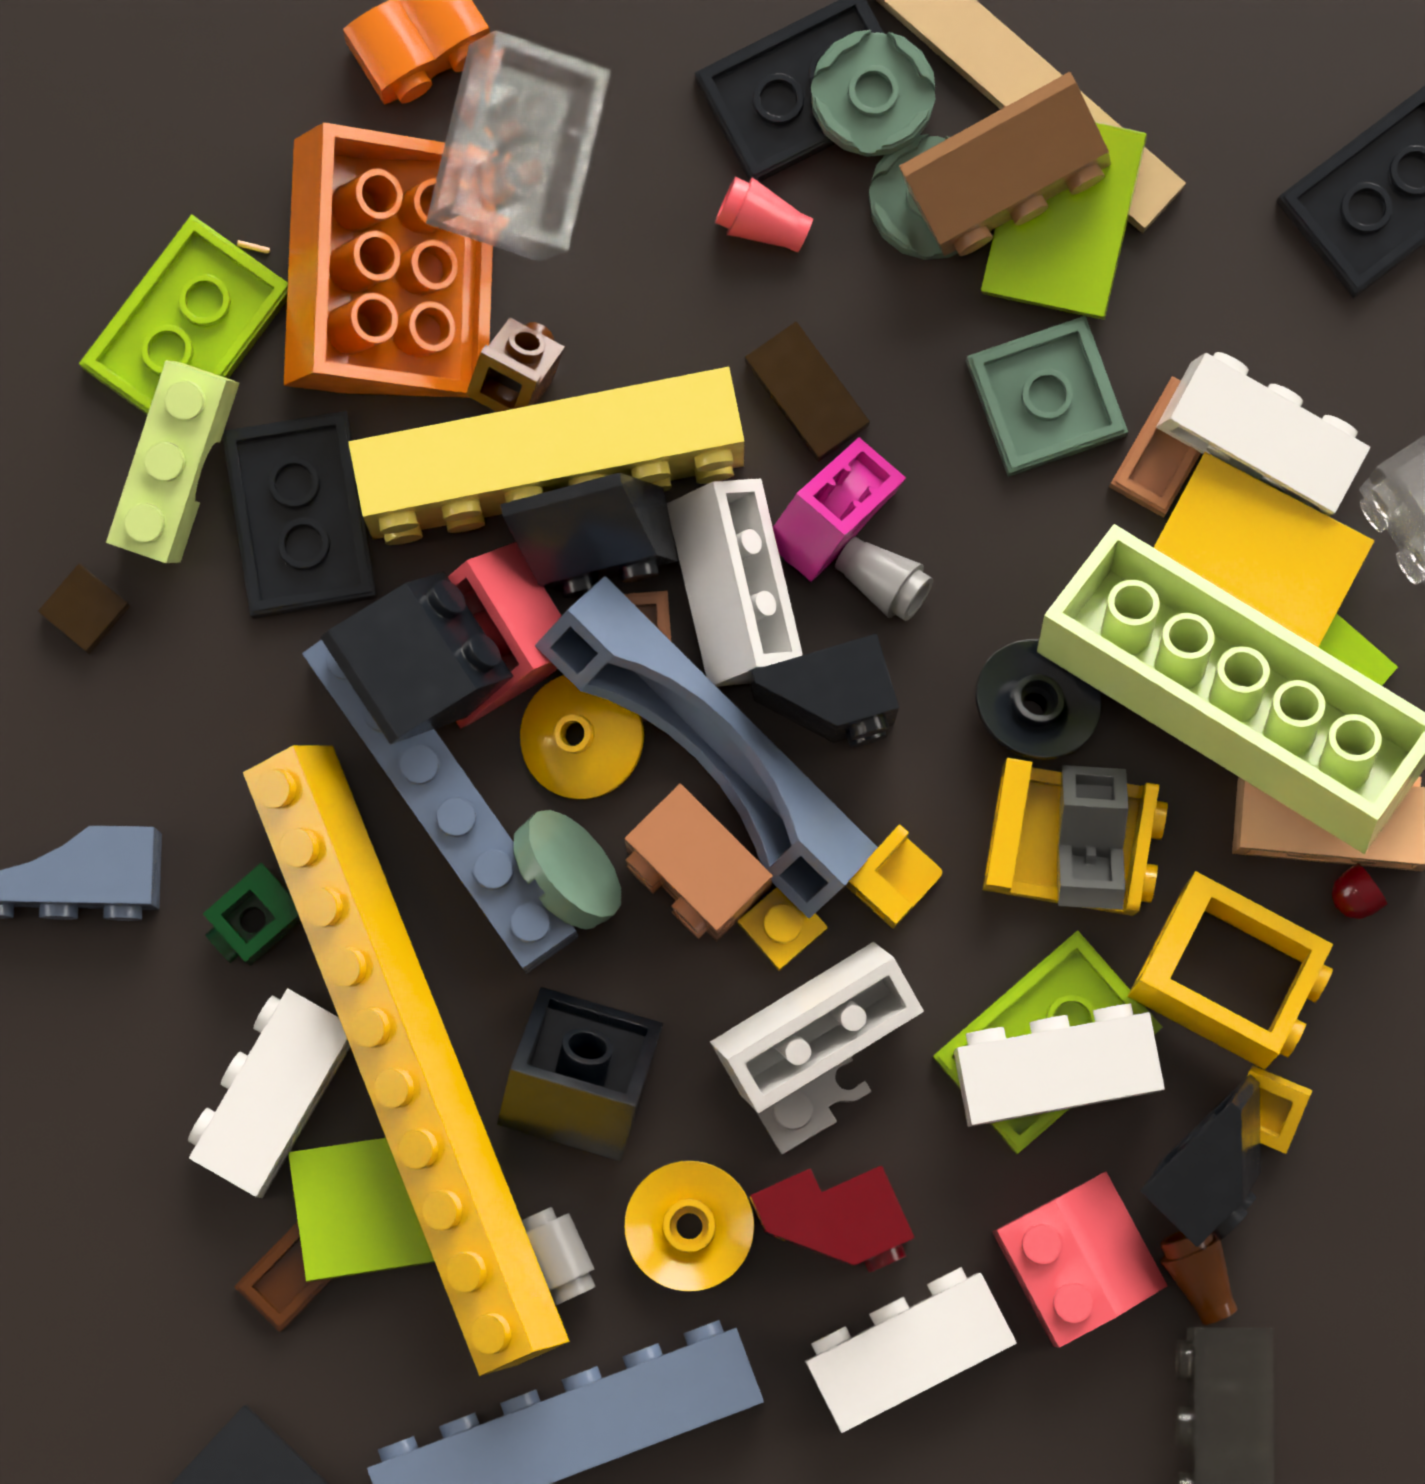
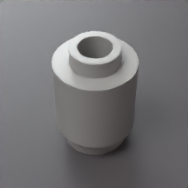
[522,1207,596,1306]

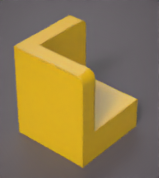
[846,824,942,929]

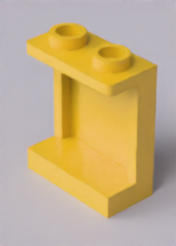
[982,758,1168,916]

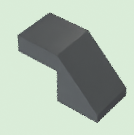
[1057,765,1128,910]

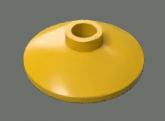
[520,675,644,799]
[624,1161,754,1291]

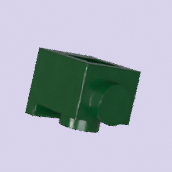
[203,863,302,966]

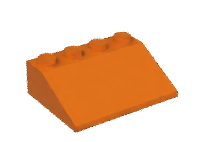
[284,122,496,398]

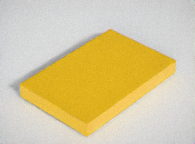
[1154,452,1375,647]

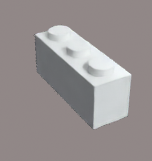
[1156,352,1370,516]
[667,479,803,687]
[710,942,924,1113]
[188,988,350,1198]
[954,1003,1165,1127]
[805,1267,1017,1433]

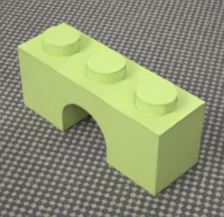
[106,360,240,563]

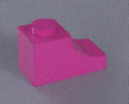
[773,437,906,582]

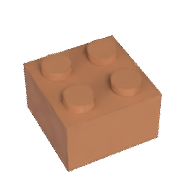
[624,783,773,942]

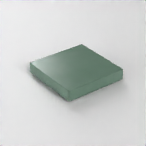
[966,316,1128,477]

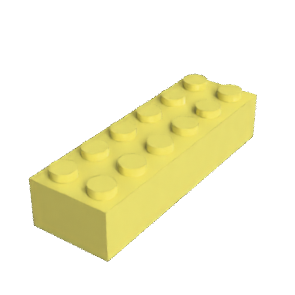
[348,367,745,545]

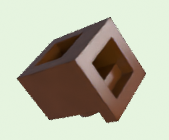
[466,318,565,412]

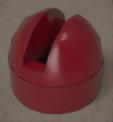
[1332,863,1388,919]

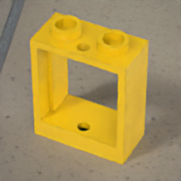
[1127,871,1333,1070]

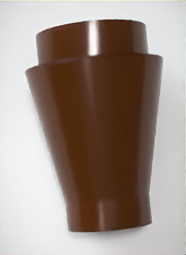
[1160,1230,1238,1325]

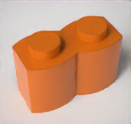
[343,0,491,105]

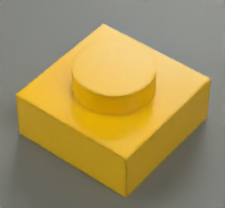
[737,887,828,971]
[1247,1065,1313,1154]

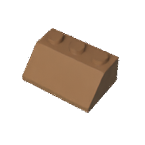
[899,72,1111,256]

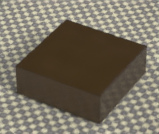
[38,563,130,654]

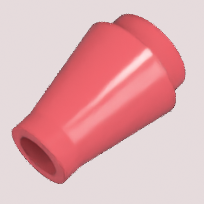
[715,177,813,253]

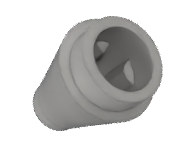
[835,537,933,621]

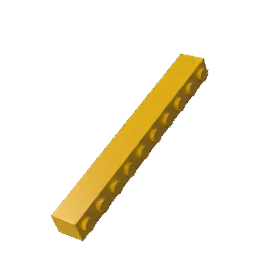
[243,745,570,1376]

